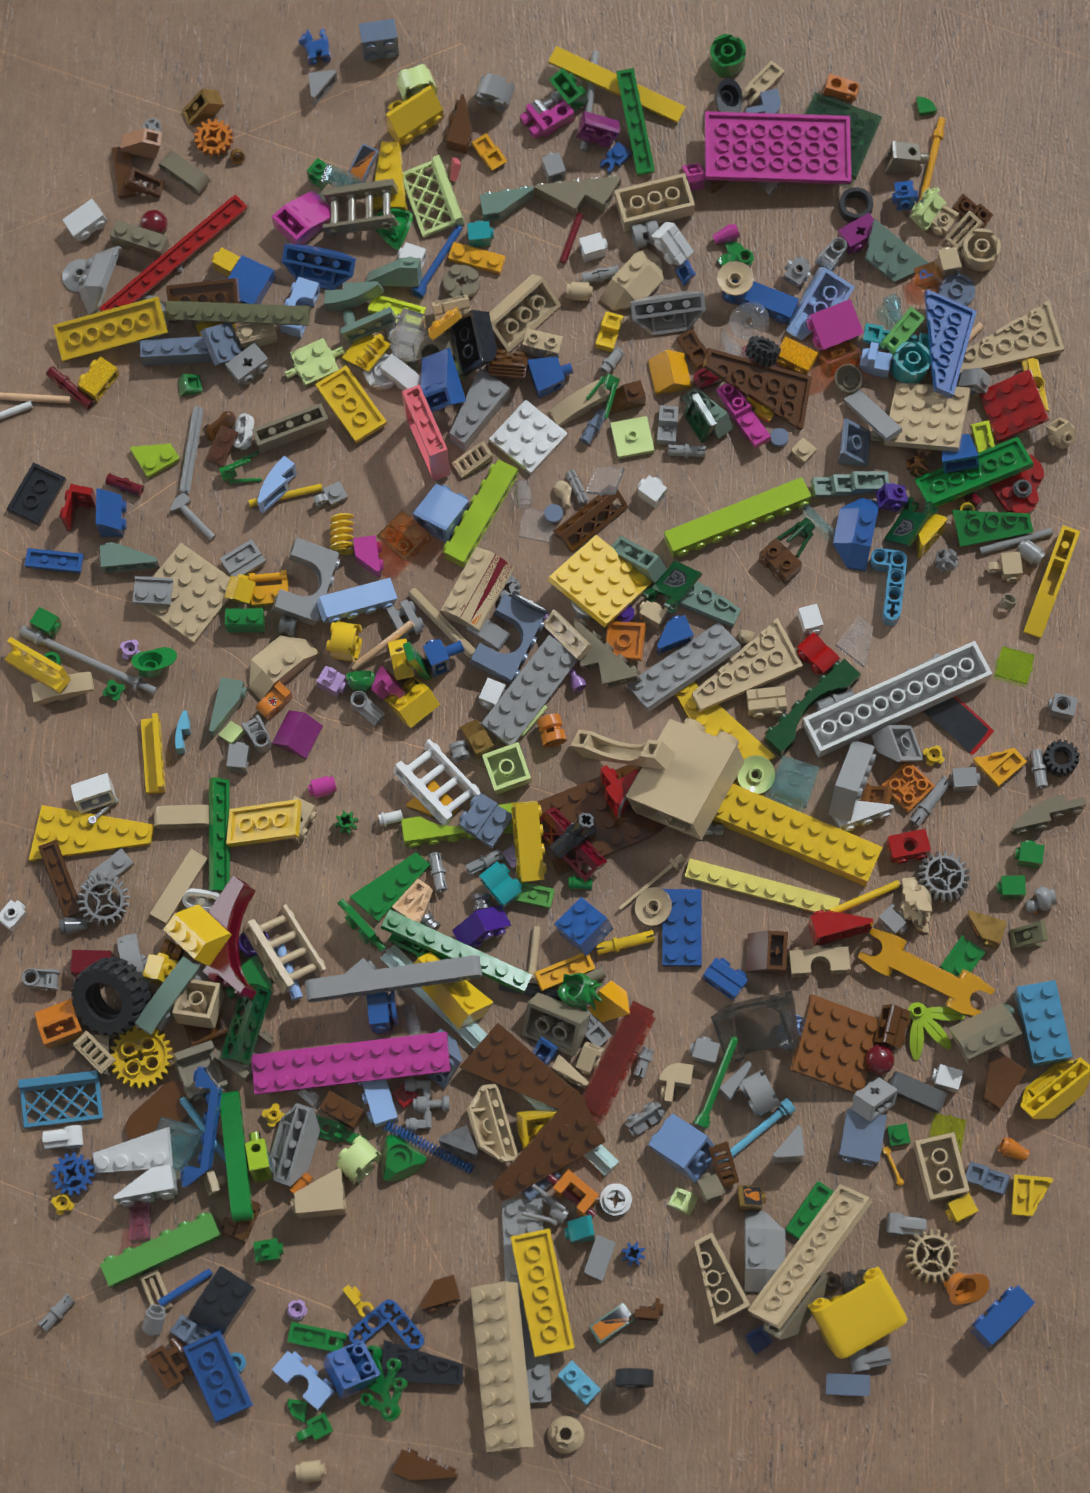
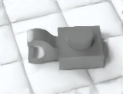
[313,481,348,508]

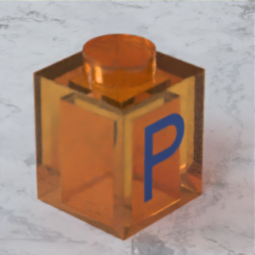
[913,261,944,291]

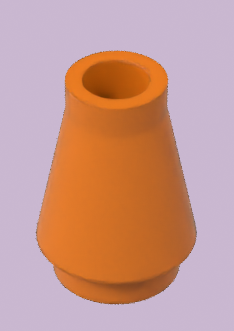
[998,1137,1030,1161]

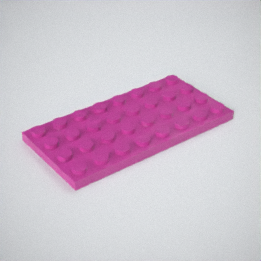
[705,111,851,184]

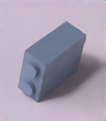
[838,1108,887,1167]

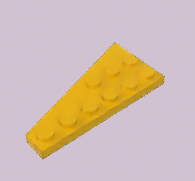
[675,682,776,778]
[29,805,155,862]

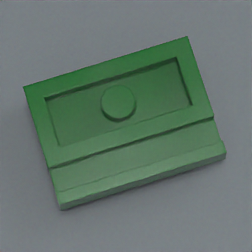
[939,935,986,977]

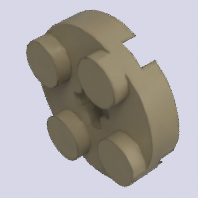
[443,265,480,298]

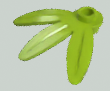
[908,1002,965,1060]

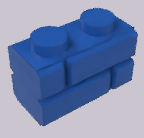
[702,957,748,1001]

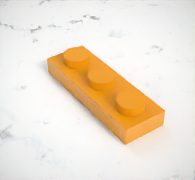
[448,242,506,275]
[534,953,596,992]

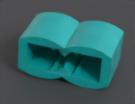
[479,862,522,908]

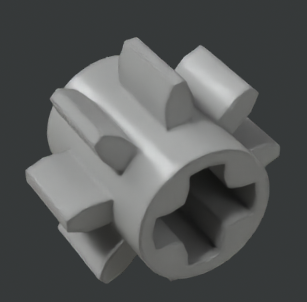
[935,548,958,572]

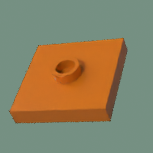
[606,621,646,661]

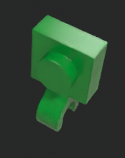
[296,1412,334,1442]

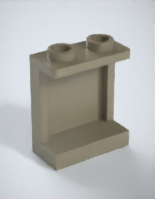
[214,1027,275,1082]
[172,1040,228,1102]

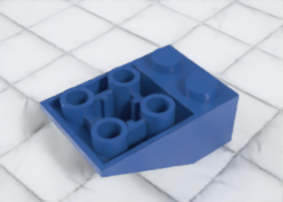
[421,348,466,413]

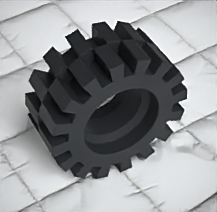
[745,335,781,366]
[1043,739,1080,777]

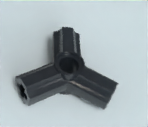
[549,812,596,859]

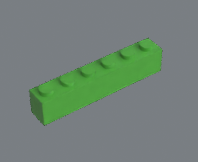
[100,1212,222,1288]

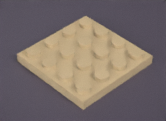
[884,382,971,452]
[140,543,230,644]

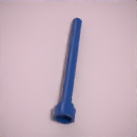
[411,225,462,299]

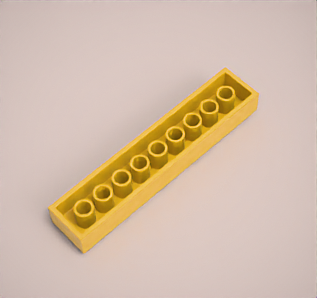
[712,784,882,887]

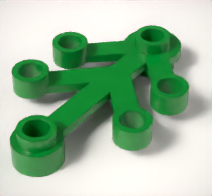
[360,1345,407,1422]

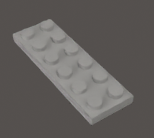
[626,622,741,712]
[480,635,578,746]

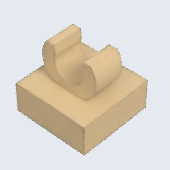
[202,1171,227,1197]

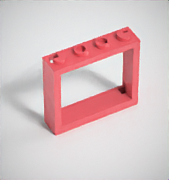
[402,385,450,481]

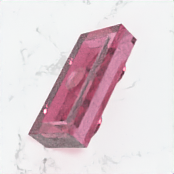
[129,1202,151,1244]

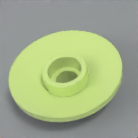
[737,755,775,794]

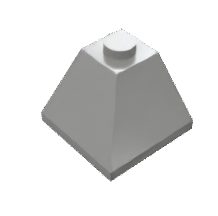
[872,725,924,762]

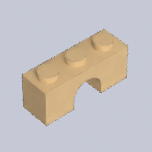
[788,944,850,978]

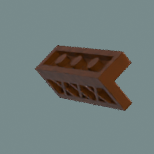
[553,486,629,552]

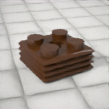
[488,349,529,378]

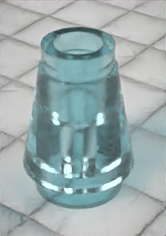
[883,294,902,323]

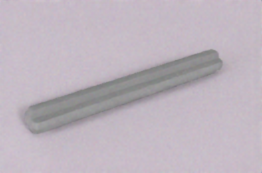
[179,406,204,494]

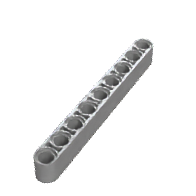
[305,955,482,1002]

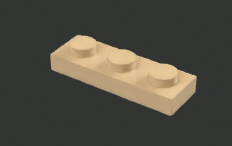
[543,610,592,660]

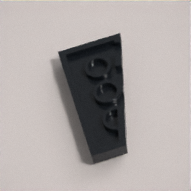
[382,1340,464,1385]

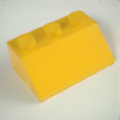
[386,85,444,146]
[163,904,232,966]

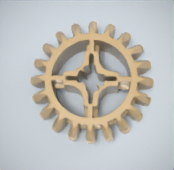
[905,1229,960,1284]

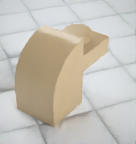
[659,1063,693,1105]

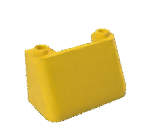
[808,1266,908,1359]

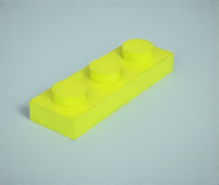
[368,295,426,327]

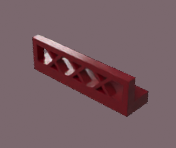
[539,807,608,882]

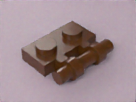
[146,1337,194,1391]

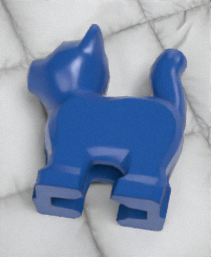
[298,29,331,65]

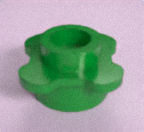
[103,680,125,701]

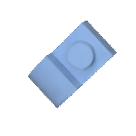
[860,342,892,378]

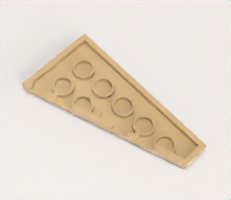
[959,300,1064,375]
[692,617,803,712]

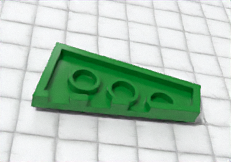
[350,852,430,923]

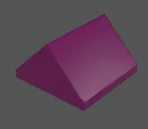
[272,710,323,759]

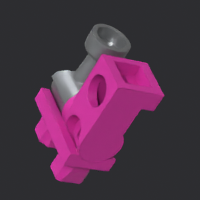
[519,90,575,139]

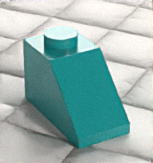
[564,1215,595,1245]

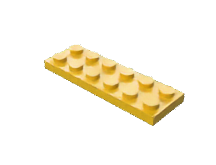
[53,297,168,361]
[510,1228,575,1357]

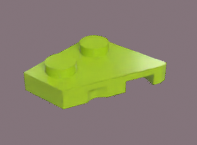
[130,443,180,479]

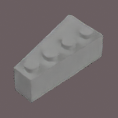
[450,368,510,451]
[828,740,876,821]

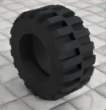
[71,957,150,1036]

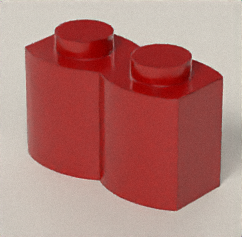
[796,632,840,676]

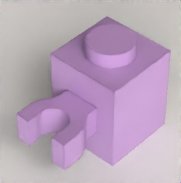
[316,666,348,697]

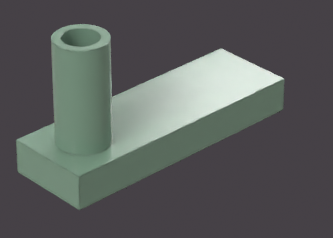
[340,307,399,344]

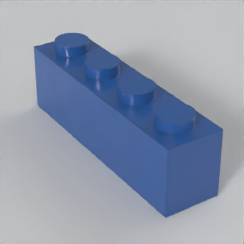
[722,280,799,325]

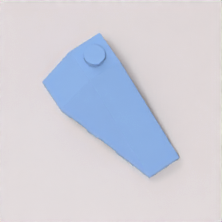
[786,267,855,341]

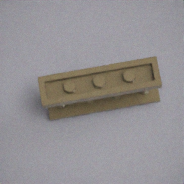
[323,179,398,237]

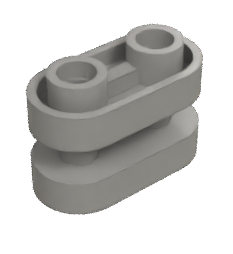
[386,599,425,640]

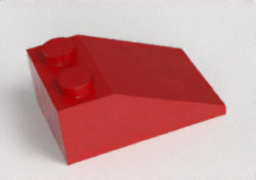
[808,910,874,946]

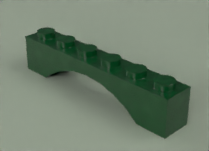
[764,659,861,757]

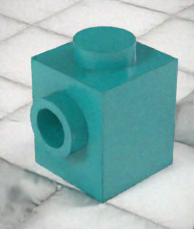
[467,220,494,248]

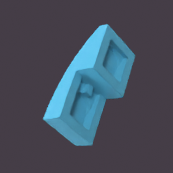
[175,710,191,754]

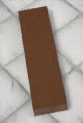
[38,840,84,918]

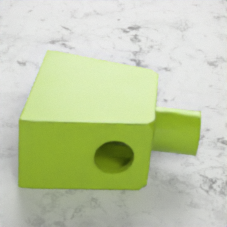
[245,1132,273,1183]

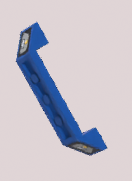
[180,1066,222,1187]

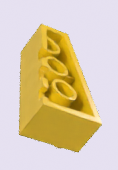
[414,952,494,1029]

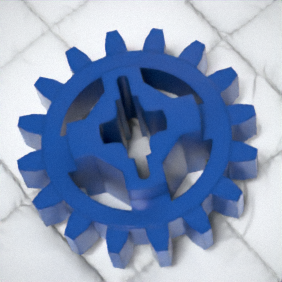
[51,1152,95,1197]

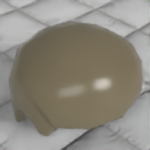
[834,364,863,393]

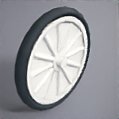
[512,593,548,615]

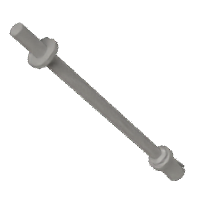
[19,625,157,694]

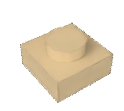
[790,438,817,464]

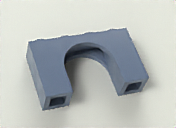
[469,594,545,684]

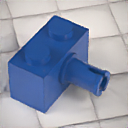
[423,639,465,678]

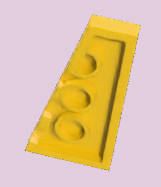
[373,142,407,210]

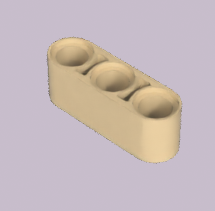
[154,805,209,829]

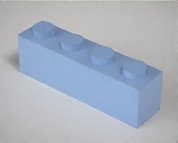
[316,578,397,624]
[358,1080,399,1127]

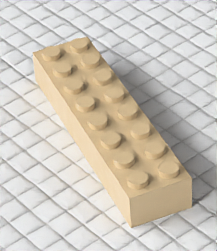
[471,1281,534,1453]

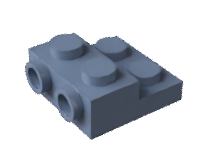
[459,793,512,849]

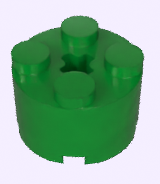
[709,34,746,78]

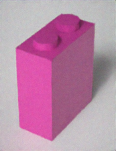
[806,299,864,351]

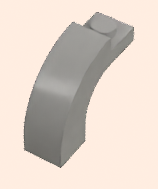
[117,933,152,998]

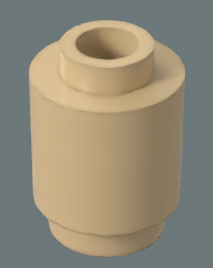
[566,282,593,301]
[296,1460,326,1483]

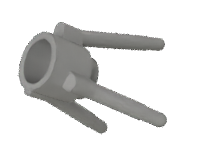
[522,1184,569,1225]

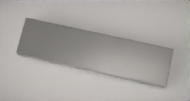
[844,389,903,442]

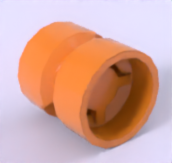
[537,714,567,748]

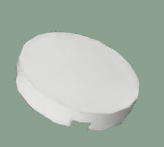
[363,354,396,390]

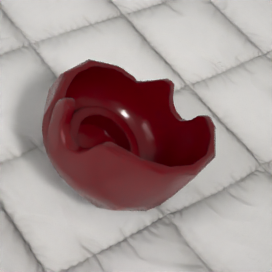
[140,210,168,234]
[865,1044,895,1076]

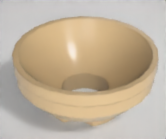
[547,1416,584,1454]

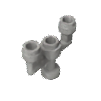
[405,1078,449,1132]

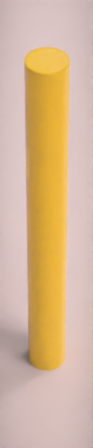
[248,483,323,507]
[829,880,901,913]

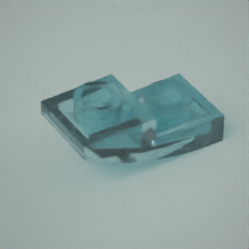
[320,163,361,187]

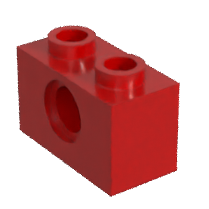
[886,828,931,864]

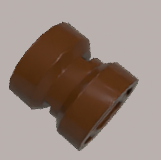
[160,938,185,962]

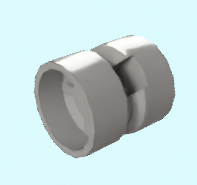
[630,220,659,249]

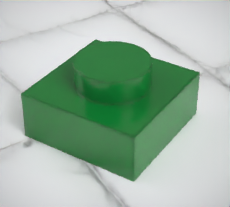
[887,1123,911,1147]

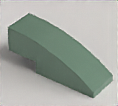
[324,281,384,312]

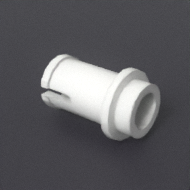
[378,809,403,827]

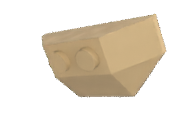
[599,249,663,312]
[249,636,320,701]
[467,1084,518,1163]

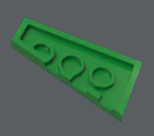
[951,510,1033,547]

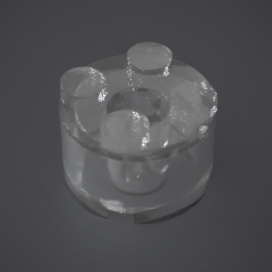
[729,302,769,341]

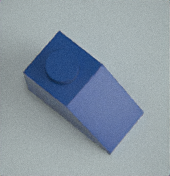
[657,615,694,655]

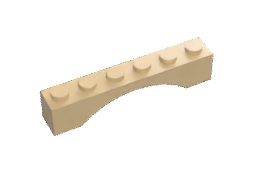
[570,730,675,770]

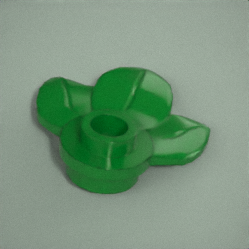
[717,241,754,266]

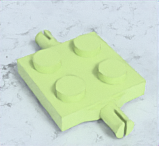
[285,338,345,387]

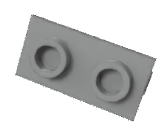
[623,1101,665,1136]

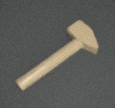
[528,926,541,985]

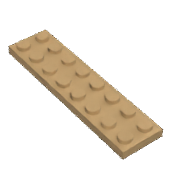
[747,1184,872,1329]

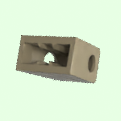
[883,141,929,174]

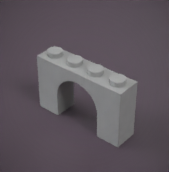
[271,538,340,626]

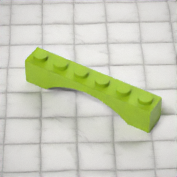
[401,803,513,848]

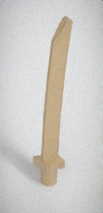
[618,854,685,910]

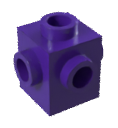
[876,483,908,512]

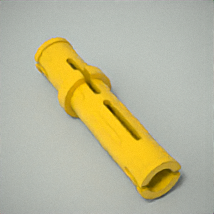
[596,930,655,956]

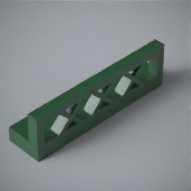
[220,983,272,1066]

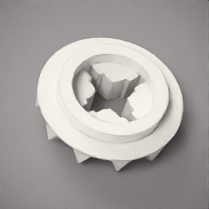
[600,1184,632,1216]

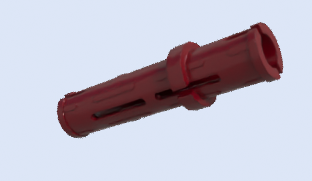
[46,366,94,410]

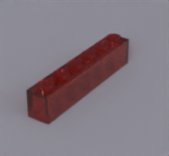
[583,1001,656,1119]

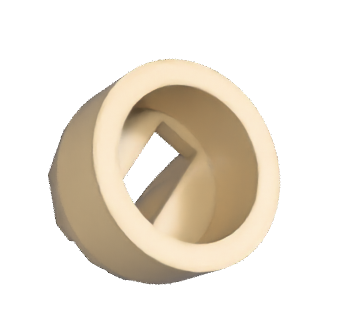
[739,629,755,644]

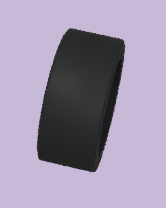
[838,187,874,223]
[615,1368,654,1388]

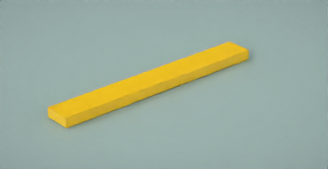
[548,46,686,124]

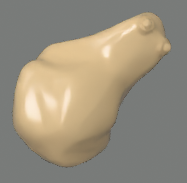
[553,480,572,509]

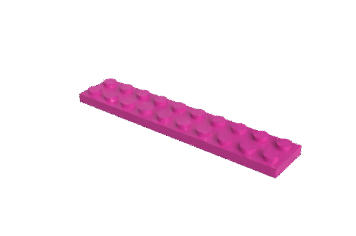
[252,1032,451,1095]

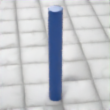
[157,1268,213,1307]

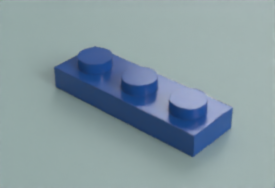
[25,548,84,574]

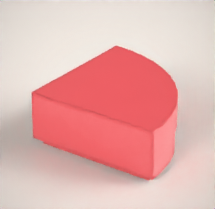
[449,157,461,181]

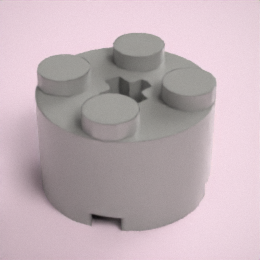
[474,74,515,113]
[739,1070,781,1116]

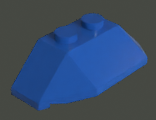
[282,244,356,290]
[833,498,879,572]

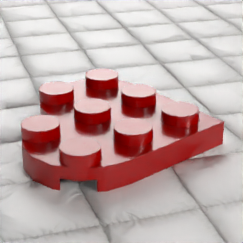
[988,454,1044,514]

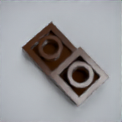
[951,194,994,229]

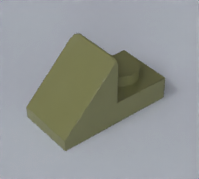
[1010,921,1048,949]

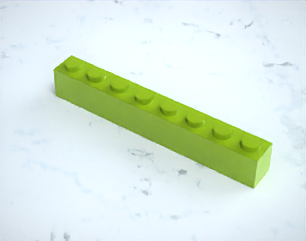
[664,477,811,557]

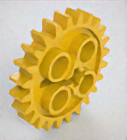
[110,1026,173,1090]

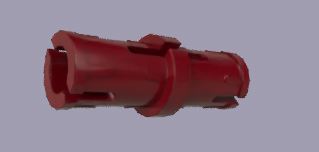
[105,473,144,497]

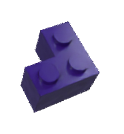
[452,905,511,949]

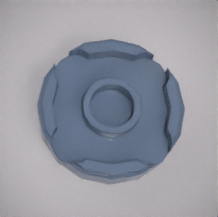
[938,273,976,306]

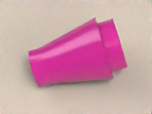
[712,223,741,245]

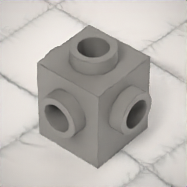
[782,257,811,288]

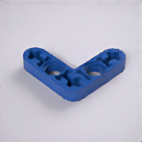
[349,1300,425,1350]

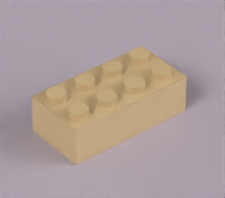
[615,173,695,232]

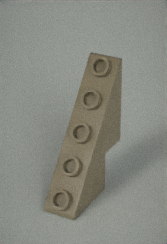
[534,175,621,217]
[573,618,642,689]

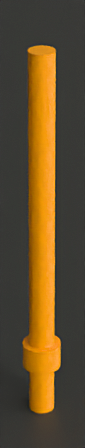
[918,117,946,202]

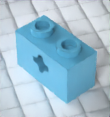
[558,1361,601,1406]

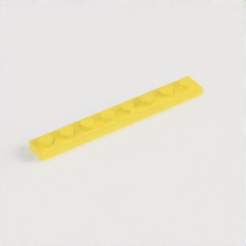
[685,859,840,913]

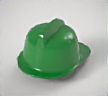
[132,647,177,678]

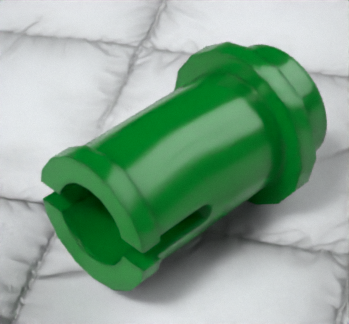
[568,875,592,891]

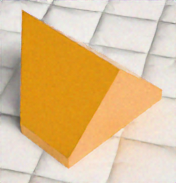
[588,980,630,1023]

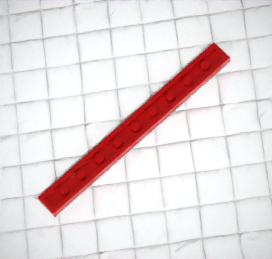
[99,194,248,312]

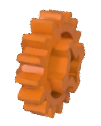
[194,118,234,157]

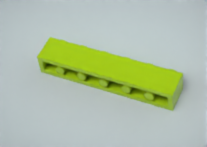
[443,459,518,568]

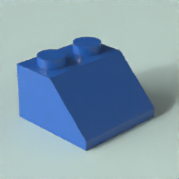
[96,489,127,537]

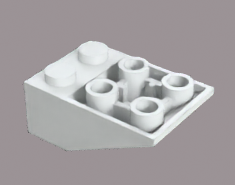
[114,1165,179,1207]

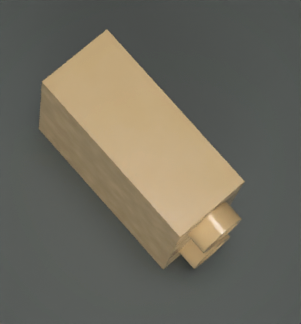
[626,718,745,840]

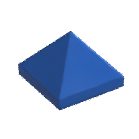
[675,260,696,285]

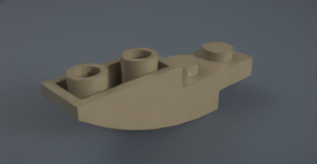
[1010,794,1087,835]

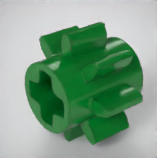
[335,810,359,835]

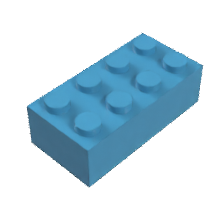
[1014,980,1073,1068]

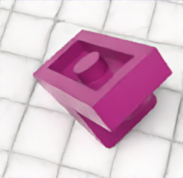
[682,163,705,191]
[371,665,405,699]

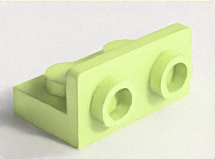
[909,187,946,231]

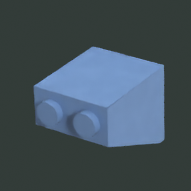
[413,484,469,543]
[648,1113,719,1184]

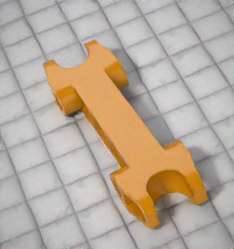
[858,928,995,1016]

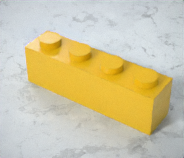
[511,801,547,882]

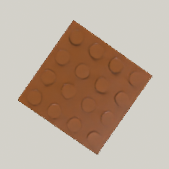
[790,994,879,1094]

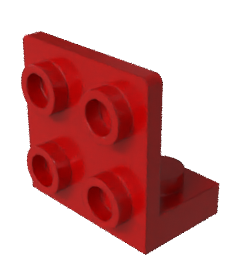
[60,484,96,532]

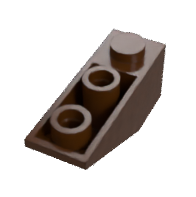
[444,94,472,154]
[392,1448,459,1482]

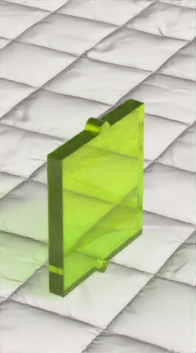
[995,646,1035,684]
[930,1113,966,1154]

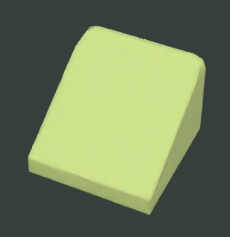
[219,721,245,744]
[668,1187,698,1215]

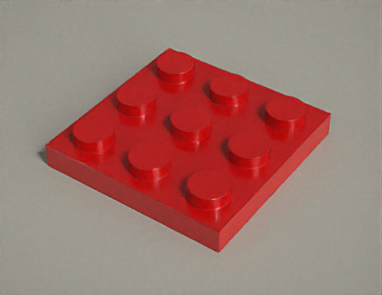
[979,369,1050,443]

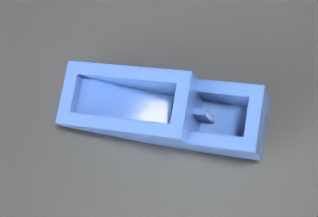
[257,456,297,514]

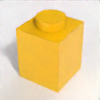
[212,247,240,277]
[224,574,255,604]
[945,1193,978,1224]

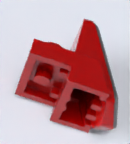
[600,764,639,819]

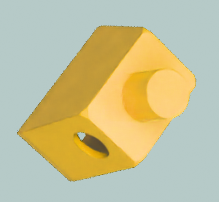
[388,638,414,680]

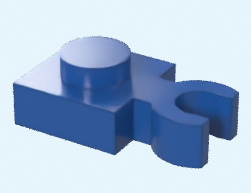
[600,142,632,174]

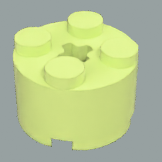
[397,64,438,102]
[336,1136,382,1184]

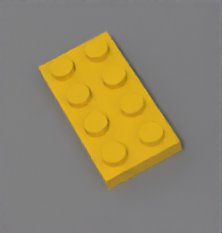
[315,365,387,444]
[226,799,302,847]

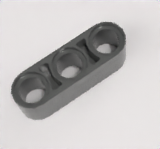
[889,1071,947,1113]

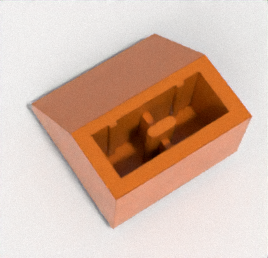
[35,999,84,1049]

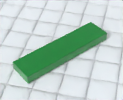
[403,642,432,681]

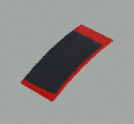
[922,696,994,755]

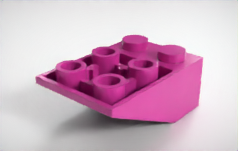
[271,190,331,245]

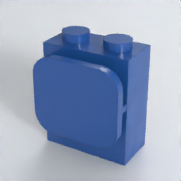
[366,991,399,1035]

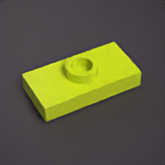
[970,420,995,453]

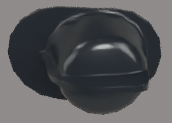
[714,78,742,112]

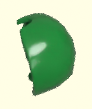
[346,671,375,692]

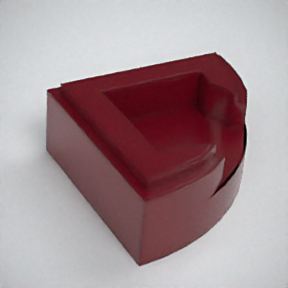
[964,492,983,511]

